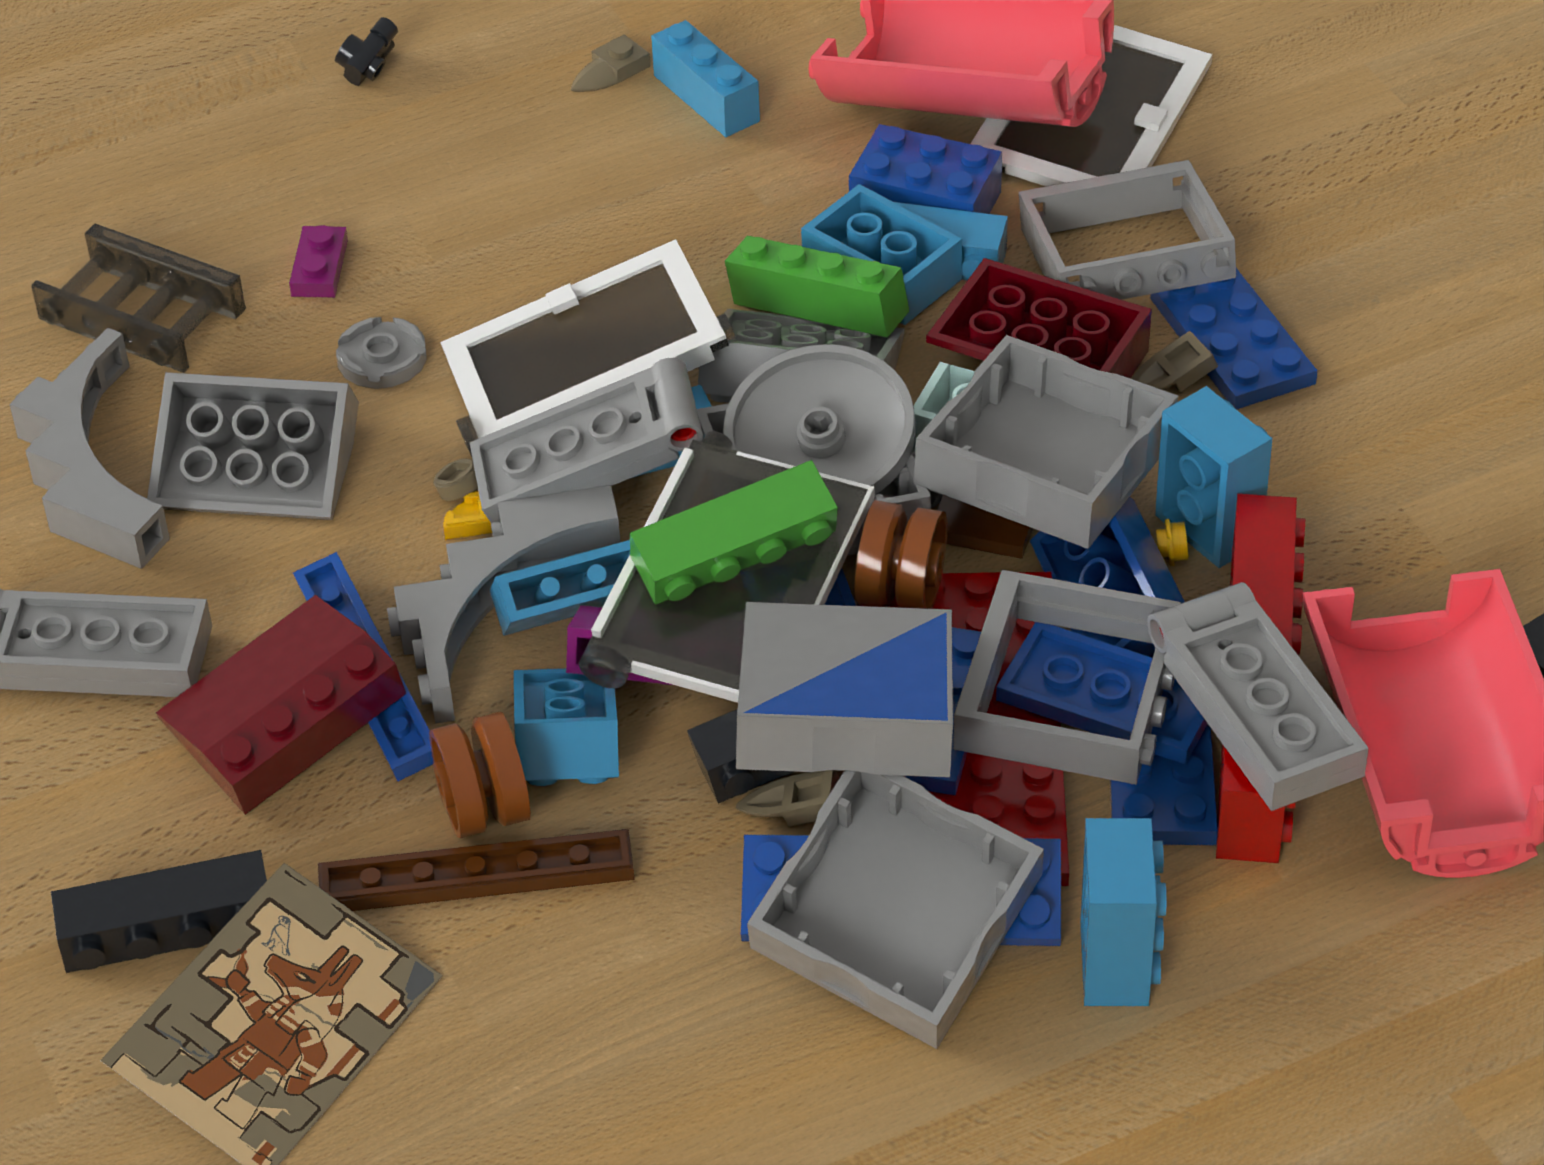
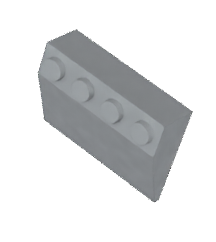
[698,309,905,402]
[147,372,359,520]

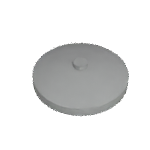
[723,344,916,495]

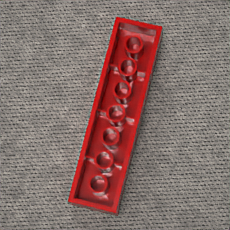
[1216,493,1306,863]

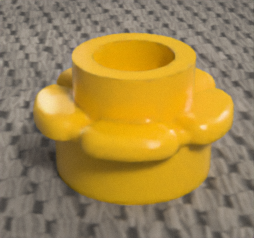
[1156,519,1188,566]

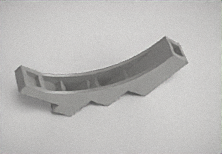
[9,328,170,569]
[387,485,620,724]

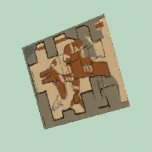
[100,863,443,1165]

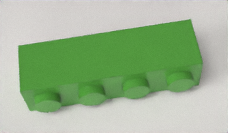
[724,235,910,338]
[630,460,838,605]

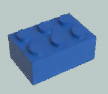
[849,124,1002,214]

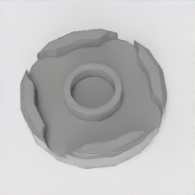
[336,317,427,389]

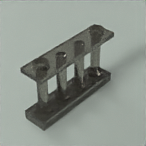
[31,223,246,373]

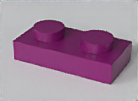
[289,225,348,298]

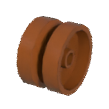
[855,500,947,609]
[429,711,531,839]

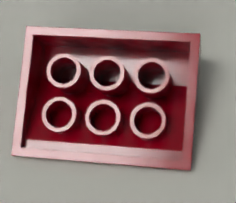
[926,258,1152,378]
[156,595,406,815]

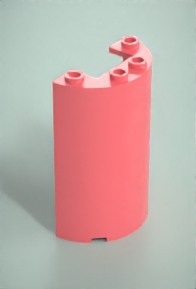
[808,0,1114,127]
[1303,569,1544,878]

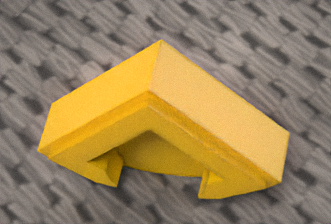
[443,490,492,540]

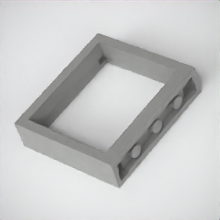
[1019,160,1236,300]
[954,570,1181,785]

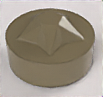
[433,459,478,501]

